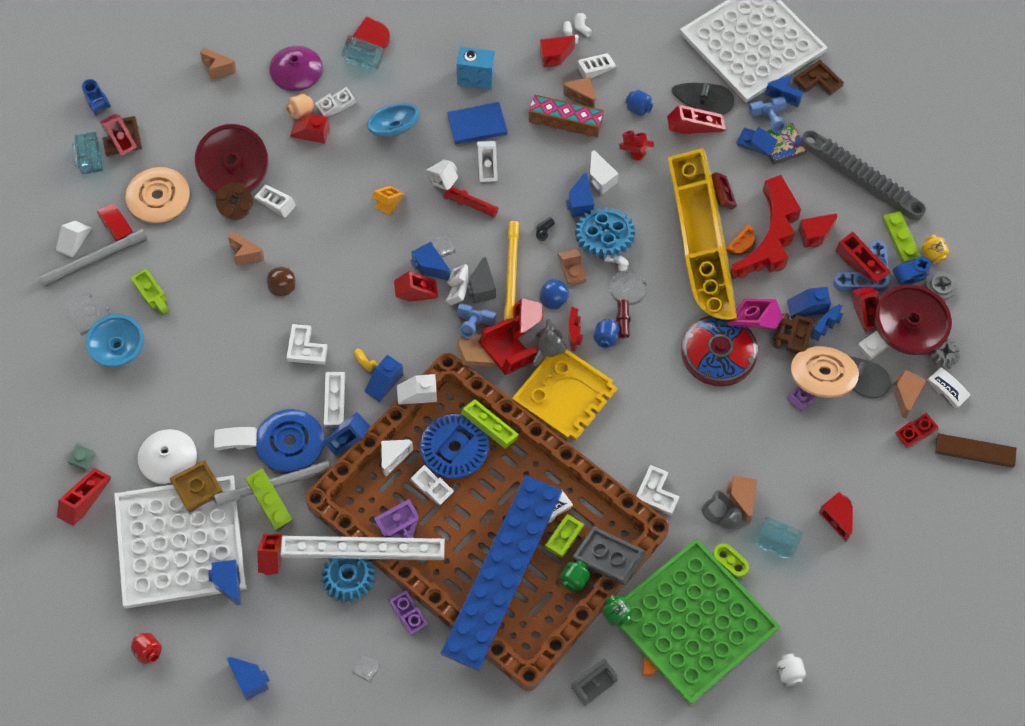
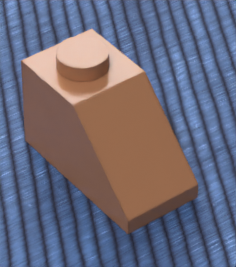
[893,370,927,418]
[726,475,757,523]

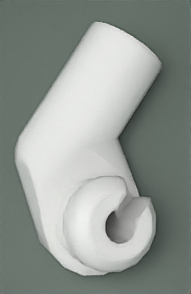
[574,13,592,37]
[563,21,579,44]
[604,254,629,271]

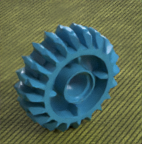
[321,558,376,604]

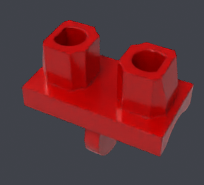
[619,130,654,161]

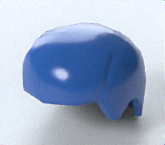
[539,279,569,309]

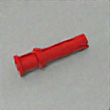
[443,185,499,218]

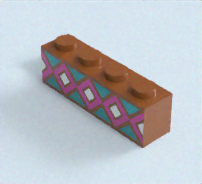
[529,94,604,137]

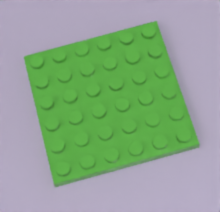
[617,538,781,706]

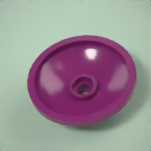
[269,46,322,91]

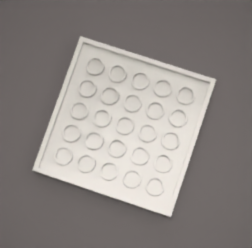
[680,0,828,103]
[114,475,247,609]

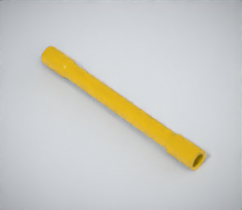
[504,221,520,321]

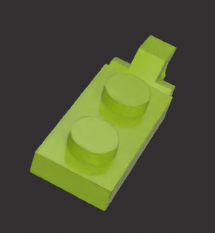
[130,268,169,316]

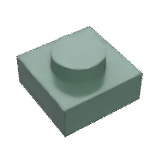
[68,444,95,471]

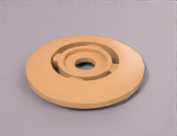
[125,167,190,223]
[791,346,859,398]

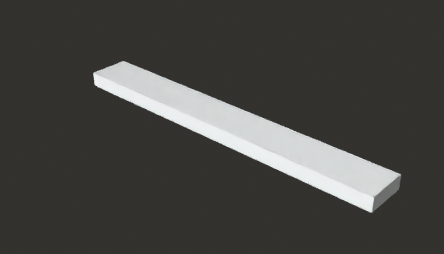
[281,536,445,560]

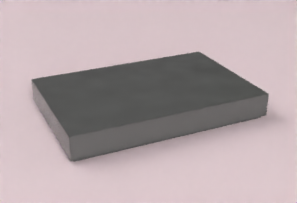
[572,526,646,586]

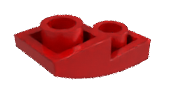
[97,203,133,242]
[568,307,583,352]
[895,412,939,448]

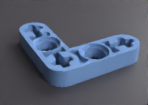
[833,240,889,292]

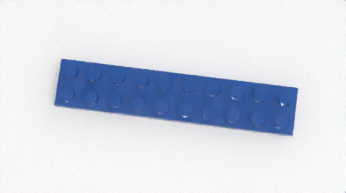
[441,476,562,671]

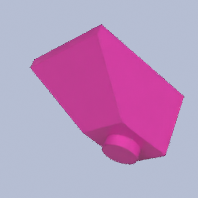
[727,299,783,329]

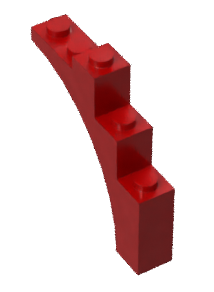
[730,175,801,279]

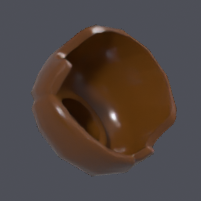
[267,266,295,296]

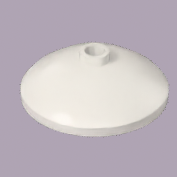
[137,429,197,485]

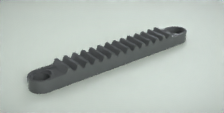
[801,130,926,221]

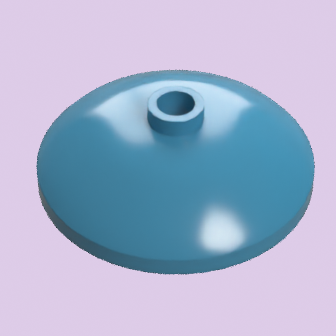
[367,103,420,137]
[86,314,144,367]

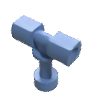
[749,96,786,133]
[456,303,496,338]

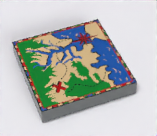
[766,123,807,165]

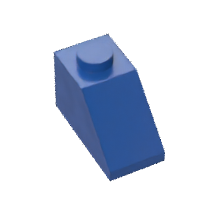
[566,173,594,217]
[410,242,450,280]
[787,287,831,318]
[365,354,404,402]
[323,412,370,456]
[208,560,241,605]
[226,657,270,700]

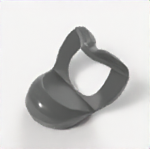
[702,491,743,529]

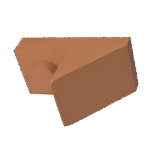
[200,47,237,79]
[228,232,264,265]
[558,249,586,286]

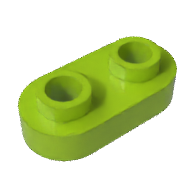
[713,543,749,579]

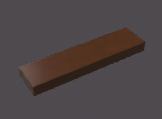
[935,433,1017,468]

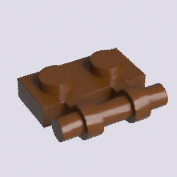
[773,313,814,354]

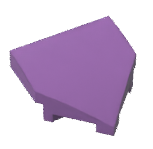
[374,499,419,538]

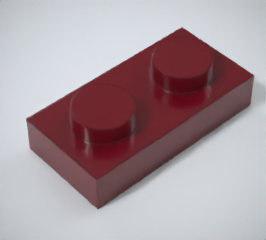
[712,172,737,210]

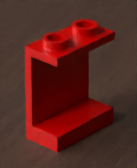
[479,318,539,376]

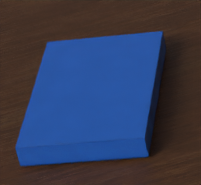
[447,102,507,145]

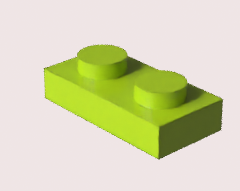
[545,514,584,558]

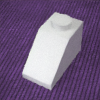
[477,141,498,182]
[589,150,619,195]
[426,159,458,190]
[397,374,437,405]

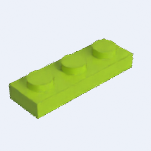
[882,211,922,263]
[461,400,519,449]
[244,468,293,530]

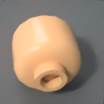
[286,94,314,120]

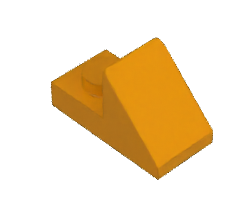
[372,185,405,215]

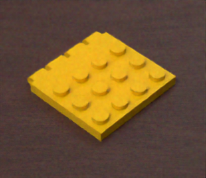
[512,349,618,441]

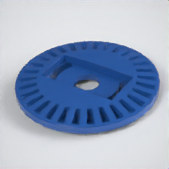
[256,409,324,473]
[420,414,489,479]

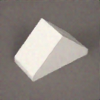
[56,221,92,258]
[381,440,413,477]

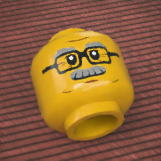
[921,235,949,264]

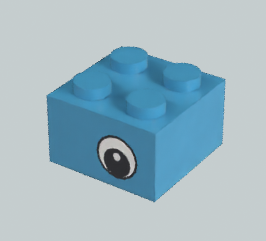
[456,47,495,89]

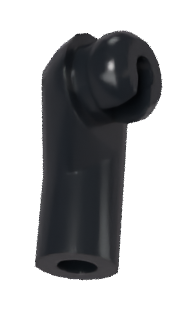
[536,217,555,241]

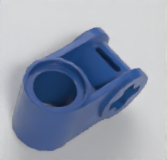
[82,79,111,115]
[892,257,931,285]

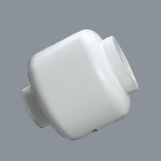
[776,654,806,686]

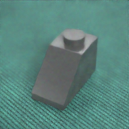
[467,257,496,303]

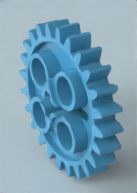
[575,207,635,259]

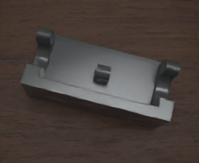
[571,658,618,706]

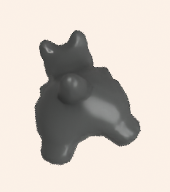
[533,319,567,366]

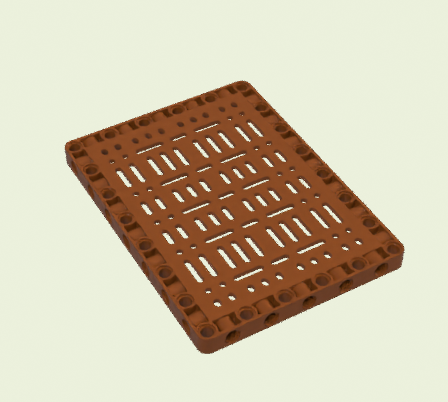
[305,353,669,691]

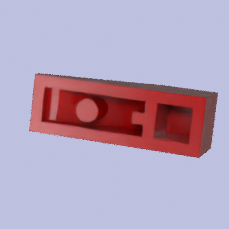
[667,105,726,134]
[836,232,891,284]
[57,468,111,526]

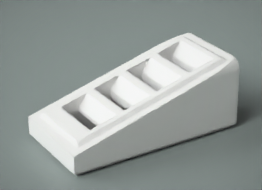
[577,53,616,79]
[254,184,296,218]

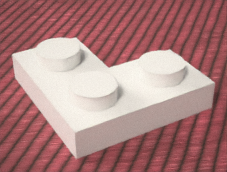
[286,324,328,365]
[636,465,679,516]

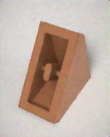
[563,77,596,108]

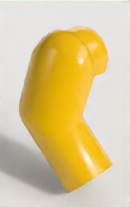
[353,348,378,372]

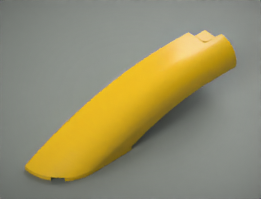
[668,148,737,320]

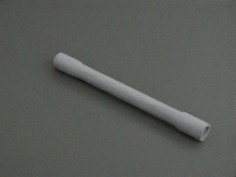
[39,229,147,286]
[213,461,331,506]

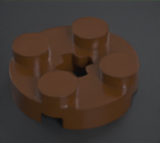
[215,183,253,220]

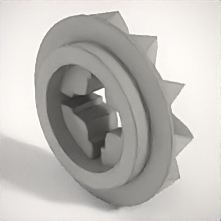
[927,272,957,300]
[929,339,961,367]

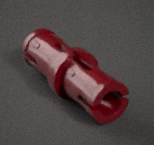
[616,299,631,339]

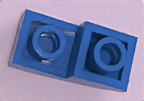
[811,304,843,341]

